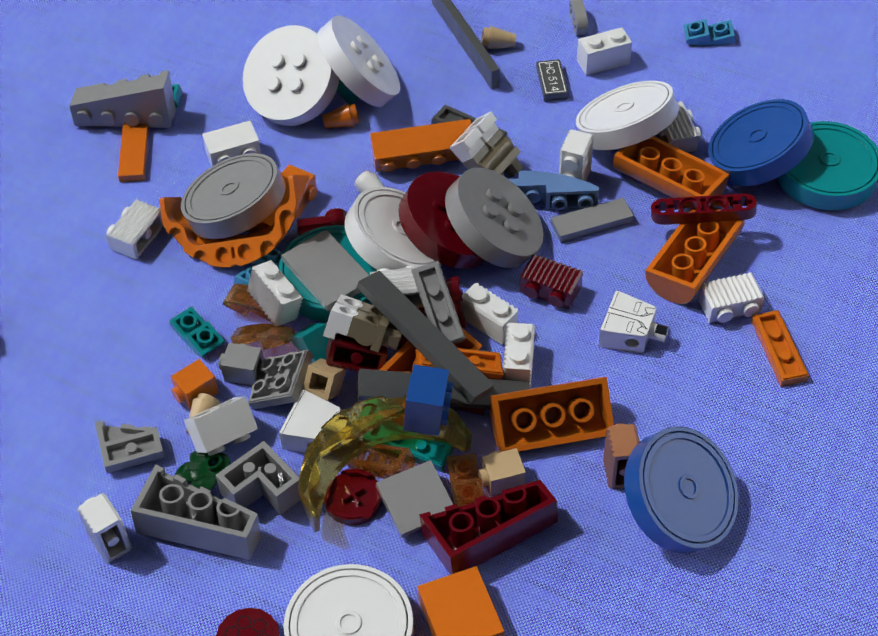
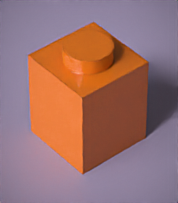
[171,359,219,411]

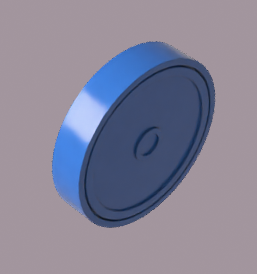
[708,99,814,186]
[624,426,739,553]

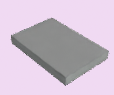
[281,230,369,311]

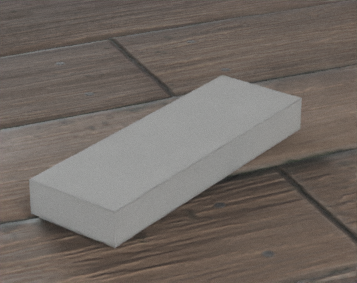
[551,198,634,242]
[411,261,465,344]

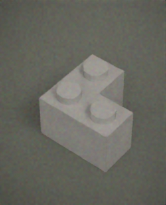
[216,441,304,515]

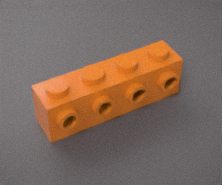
[370,119,471,172]

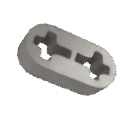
[569,0,588,35]

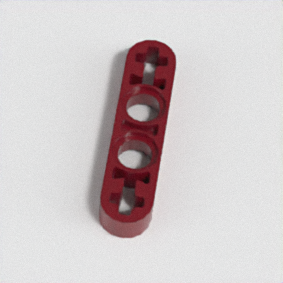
[651,193,757,225]

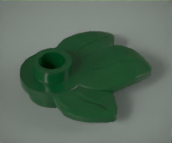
[174,451,231,491]

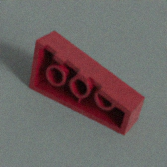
[419,480,558,575]

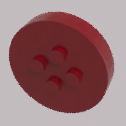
[398,172,486,269]

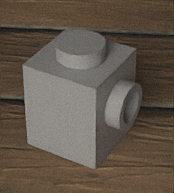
[218,343,264,386]

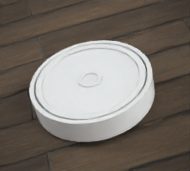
[317,15,400,107]
[243,25,339,126]
[576,81,679,150]
[345,187,442,270]
[284,564,414,636]

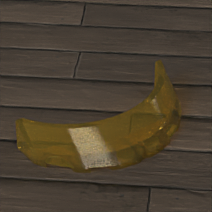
[298,395,472,533]

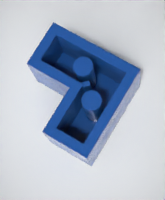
[403,364,453,436]

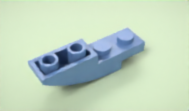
[509,171,599,210]

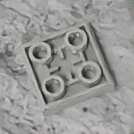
[248,350,313,410]
[376,460,453,538]

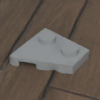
[95,421,165,474]

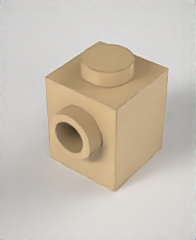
[302,358,346,401]
[478,448,526,497]

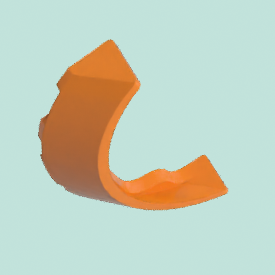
[159,175,309,267]

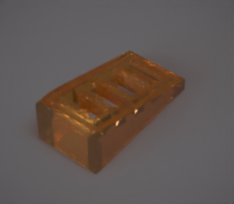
[347,441,415,479]

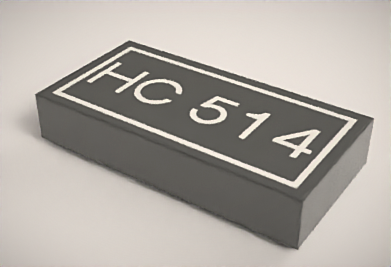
[536,59,568,101]

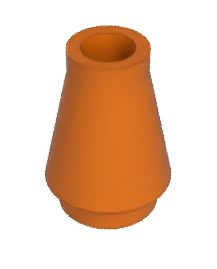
[322,103,360,129]

